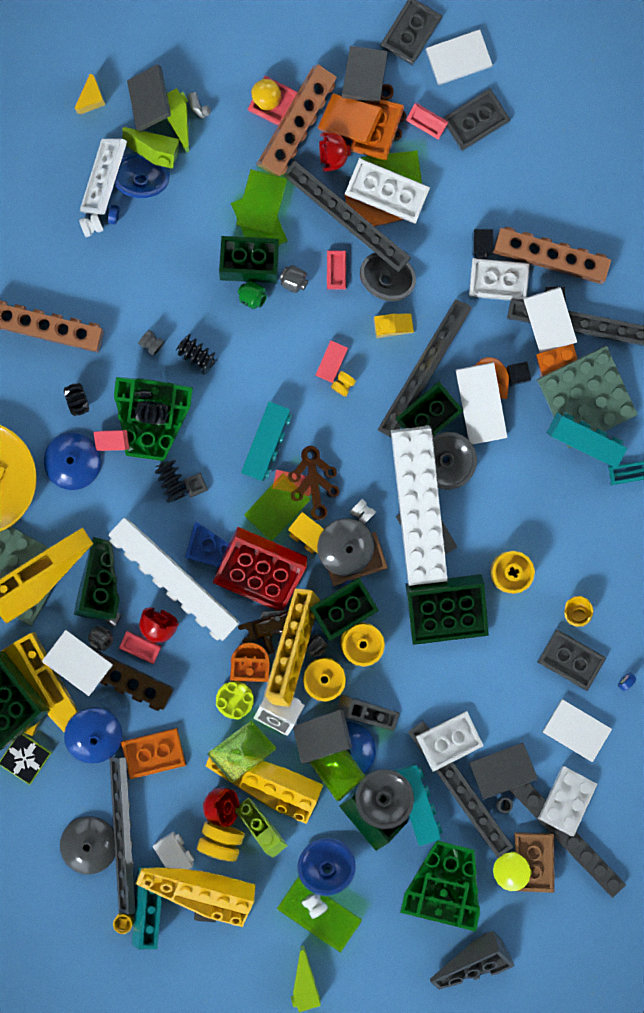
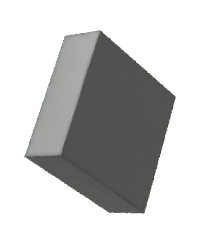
[183,473,208,498]

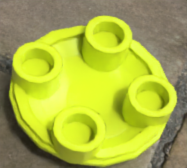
[216,681,254,720]
[493,852,532,891]

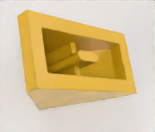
[74,74,105,115]

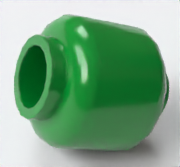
[238,281,267,309]

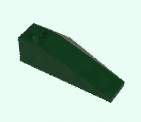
[74,537,120,619]

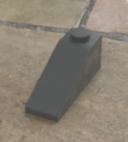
[336,694,400,731]

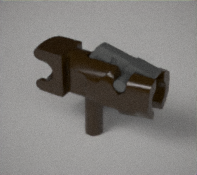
[238,610,289,654]

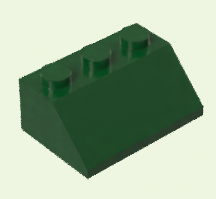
[219,236,279,283]
[395,381,464,437]
[310,577,379,641]
[339,789,409,851]

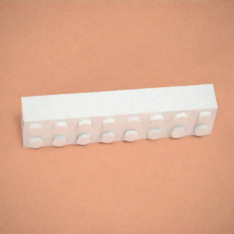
[391,426,448,586]
[108,518,240,641]

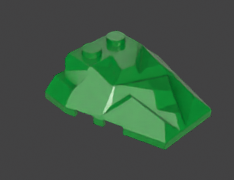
[114,377,193,461]
[400,841,480,932]

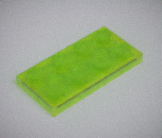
[277,876,362,953]

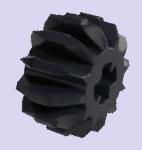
[63,383,90,416]
[135,401,168,425]

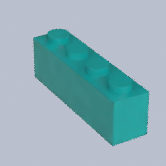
[241,401,293,482]
[546,412,628,469]
[394,763,443,846]
[132,867,162,950]

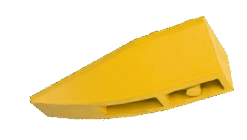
[0,528,93,624]
[1,632,79,732]
[206,752,323,824]
[136,868,256,927]

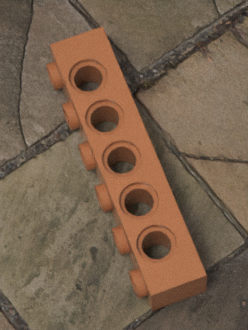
[256,64,337,177]
[493,227,611,284]
[0,300,104,353]

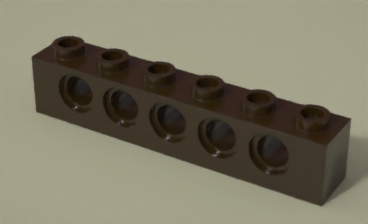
[87,645,175,711]

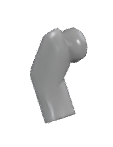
[188,92,211,118]

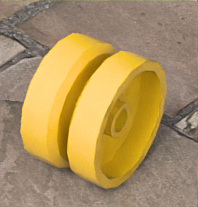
[490,551,535,594]
[340,622,385,667]
[303,657,346,702]
[196,821,245,862]

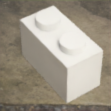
[153,831,194,870]

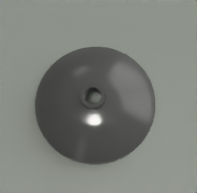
[360,253,416,301]
[432,432,477,490]
[317,518,374,576]
[355,769,414,829]
[60,816,115,875]

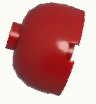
[319,132,351,172]
[139,607,179,643]
[203,788,239,827]

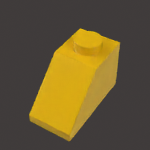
[373,314,414,338]

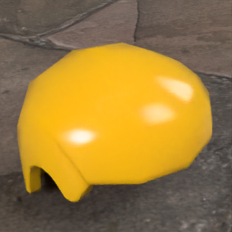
[251,79,281,110]
[564,596,593,627]

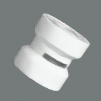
[79,214,104,238]
[350,499,376,524]
[302,893,328,919]

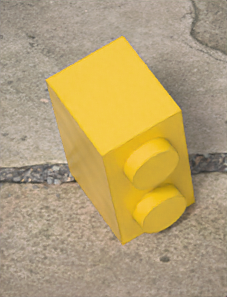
[288,512,323,554]

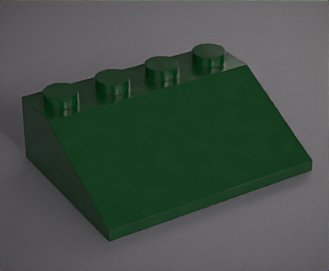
[405,574,489,645]
[0,651,51,750]

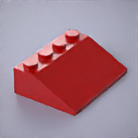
[212,526,307,611]

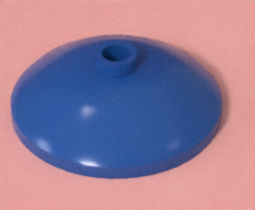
[114,152,170,198]
[44,433,101,490]
[64,707,122,763]
[319,722,376,780]
[298,838,356,896]

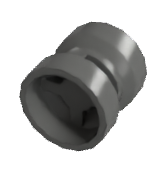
[138,330,165,356]

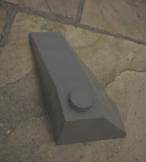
[430,931,515,990]

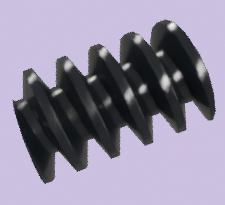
[176,334,218,375]
[155,460,188,503]

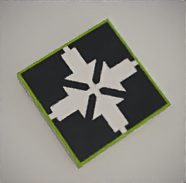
[0,733,52,785]

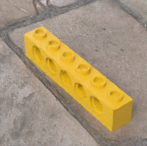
[265,588,320,707]

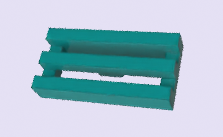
[608,461,644,486]

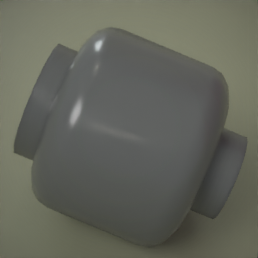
[279,265,309,293]

